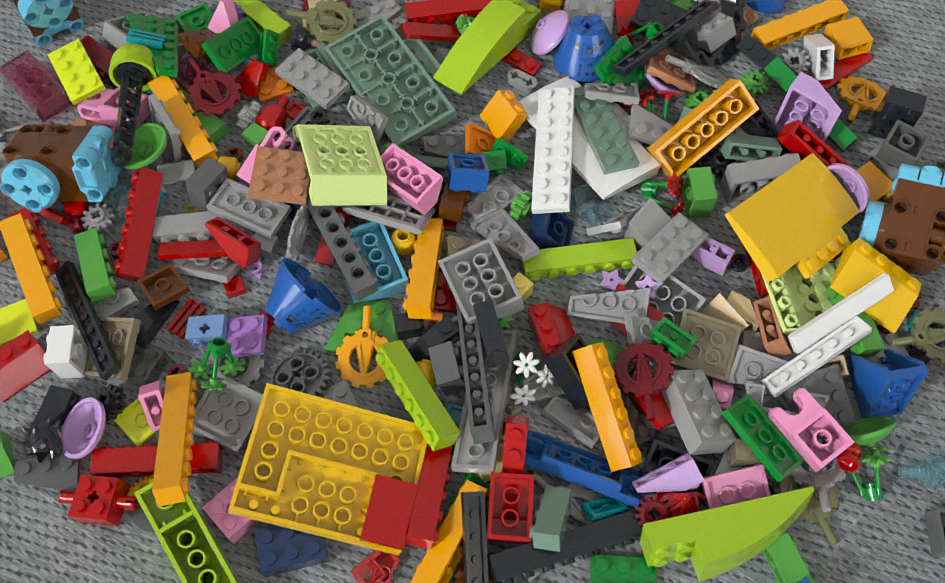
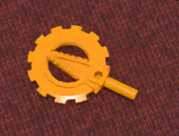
[837,76,886,121]
[335,306,389,388]

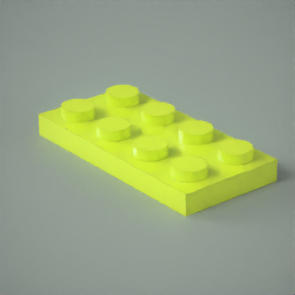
[47,39,106,106]

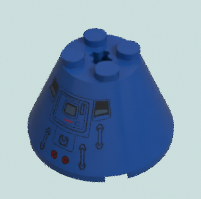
[553,14,615,82]
[264,258,342,334]

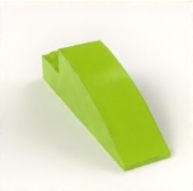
[433,0,541,95]
[134,482,240,583]
[640,486,814,582]

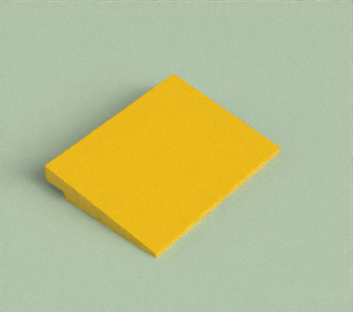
[228,383,427,556]

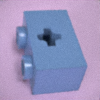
[185,314,229,348]

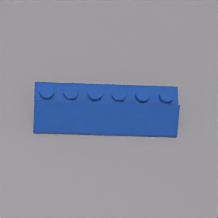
[525,430,643,507]

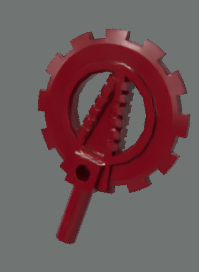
[187,58,241,116]
[612,341,674,421]

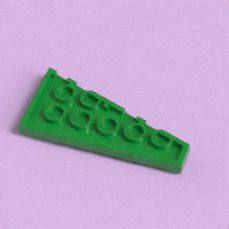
[125,12,178,78]

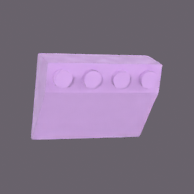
[773,72,842,142]

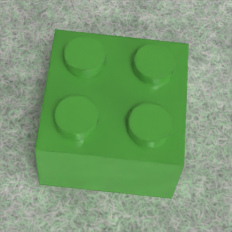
[681,167,719,219]

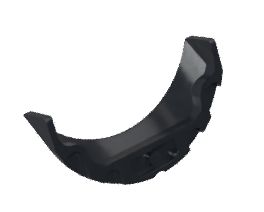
[670,0,746,66]

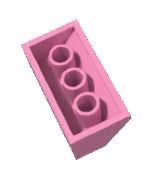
[380,143,443,215]

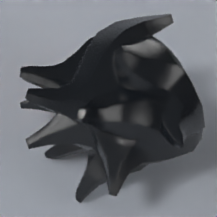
[19,416,64,463]

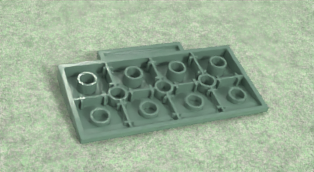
[324,14,457,146]

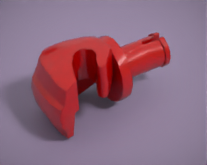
[256,94,290,137]

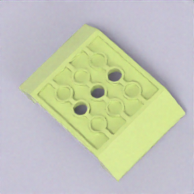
[292,124,387,206]
[761,255,881,337]

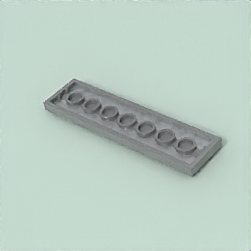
[451,330,518,474]

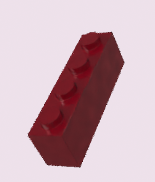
[80,35,119,89]

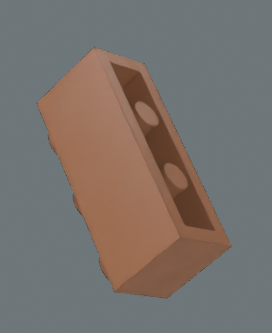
[753,296,792,358]

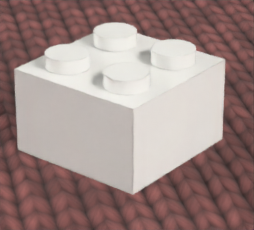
[43,325,89,378]

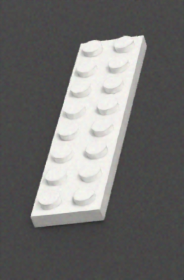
[531,86,575,214]

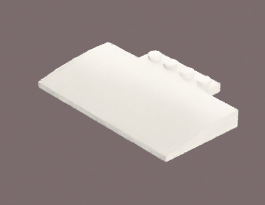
[518,76,661,200]

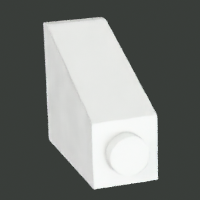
[804,34,835,81]

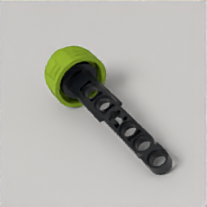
[109,43,158,168]

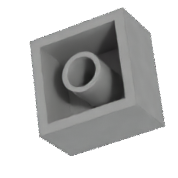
[686,10,736,53]

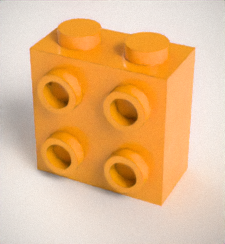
[823,17,874,60]
[480,90,529,141]
[856,161,893,213]

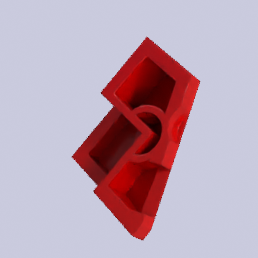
[235,59,270,98]
[350,550,400,583]

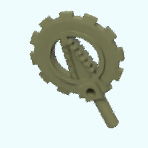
[286,0,357,45]
[889,308,945,363]
[776,461,839,546]

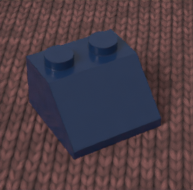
[528,212,574,249]

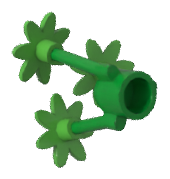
[188,337,245,391]
[848,446,891,501]

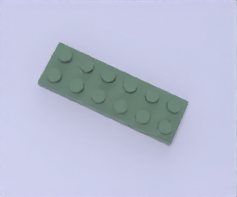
[574,86,640,175]

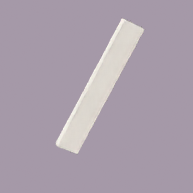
[788,273,894,354]
[761,316,872,398]

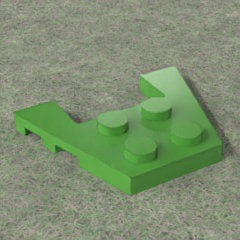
[325,299,398,353]

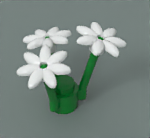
[510,352,554,406]

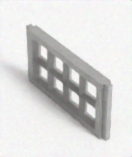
[343,193,436,235]

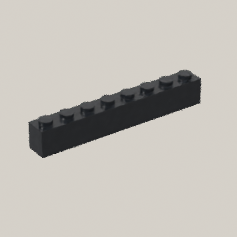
[488,509,656,583]

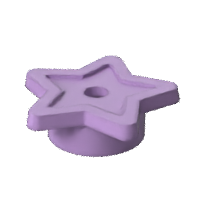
[245,257,268,279]
[600,269,624,292]
[635,274,660,299]

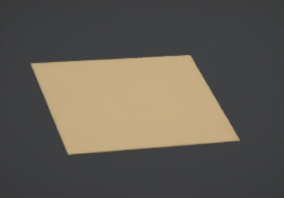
[700,293,748,333]

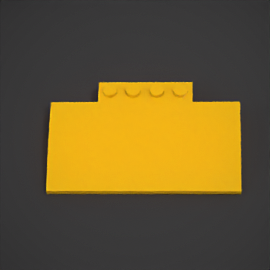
[725,153,860,282]

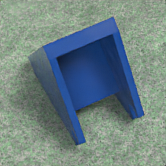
[847,349,929,418]

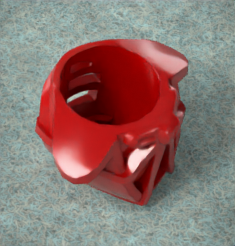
[656,489,705,517]

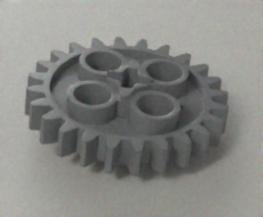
[266,348,332,397]

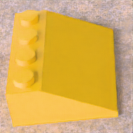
[830,238,922,333]

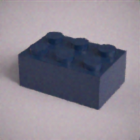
[254,525,329,577]

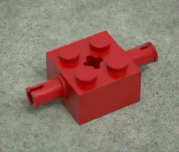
[57,475,140,527]

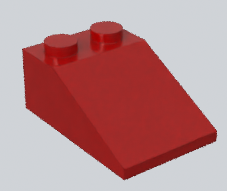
[487,472,534,544]

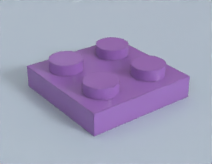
[225,315,268,358]

